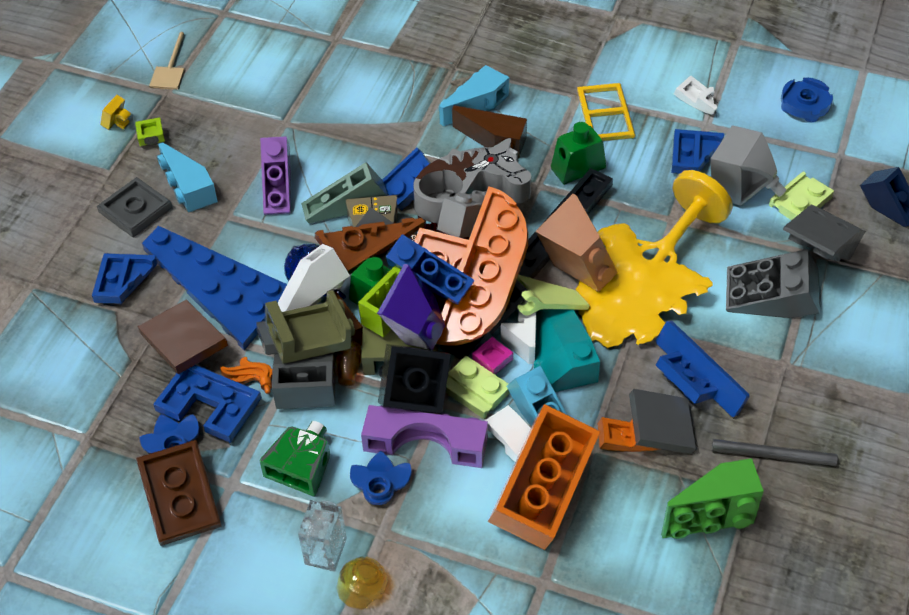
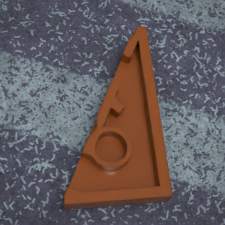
[315,218,425,275]

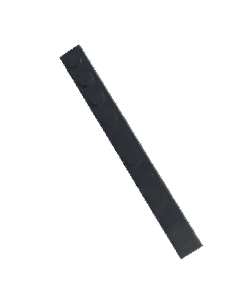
[440,168,613,360]

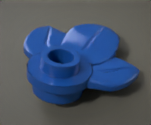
[139,414,199,454]
[350,451,411,505]

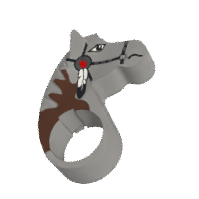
[413,138,531,223]

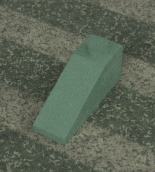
[301,162,388,223]

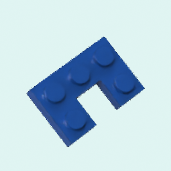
[153,365,262,443]

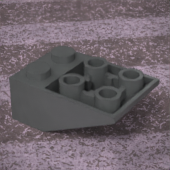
[783,204,866,262]
[726,249,819,318]
[272,352,336,409]

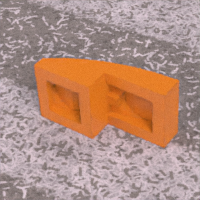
[597,417,661,452]

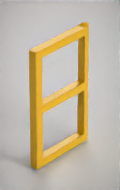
[577,83,635,141]

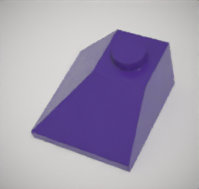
[377,264,445,350]

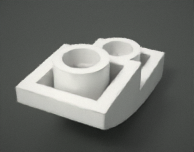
[485,405,531,462]

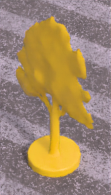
[575,170,733,348]

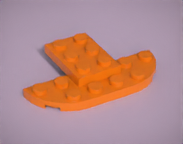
[414,186,528,346]

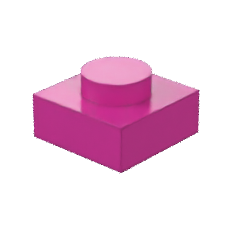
[472,337,513,375]

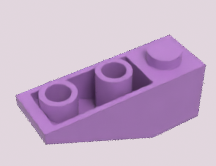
[260,136,291,215]

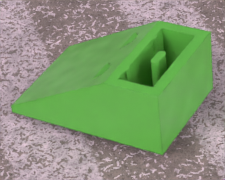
[661,458,764,539]

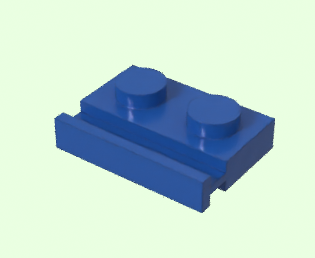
[382,148,431,211]

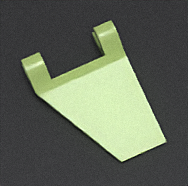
[517,274,590,315]

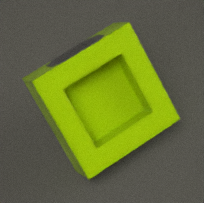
[135,117,165,146]

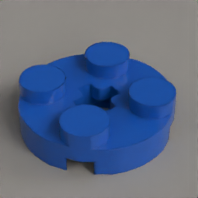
[781,77,833,122]

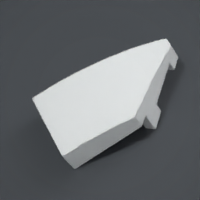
[674,76,717,115]

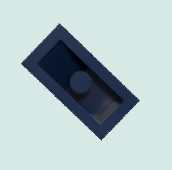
[860,167,909,227]

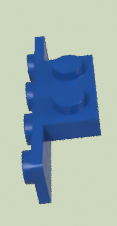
[656,320,750,417]

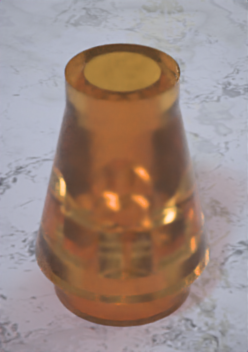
[335,341,362,386]

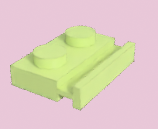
[769,171,834,220]
[445,356,510,419]

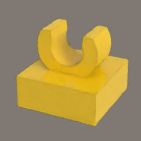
[100,94,131,130]

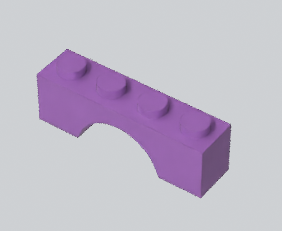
[361,405,488,468]

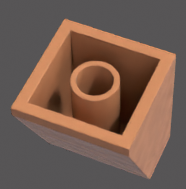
[535,194,618,292]

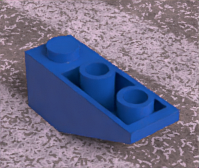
[386,234,474,305]

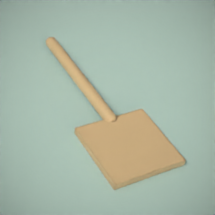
[149,32,185,90]

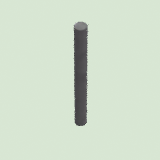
[712,439,838,466]

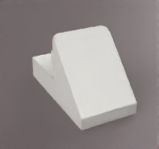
[501,301,536,364]

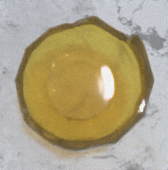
[336,556,388,609]

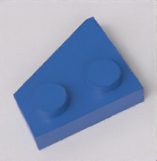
[671,129,724,174]
[92,253,158,304]

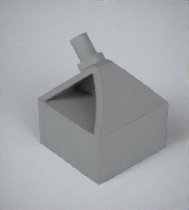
[711,125,786,206]

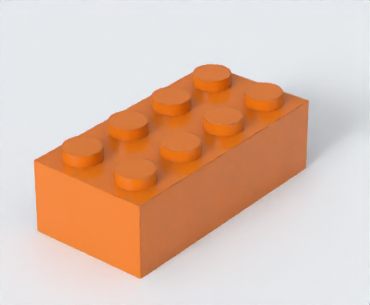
[488,404,600,550]

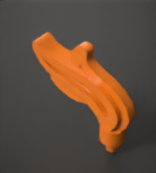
[220,357,273,394]

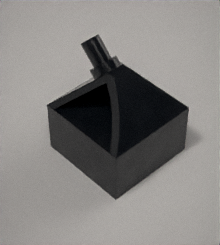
[378,344,451,414]

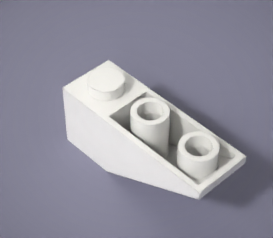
[278,244,350,312]

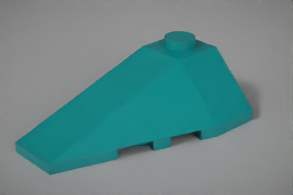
[534,309,600,392]

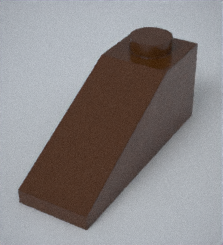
[452,105,527,158]

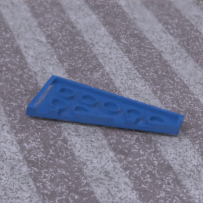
[142,226,287,350]

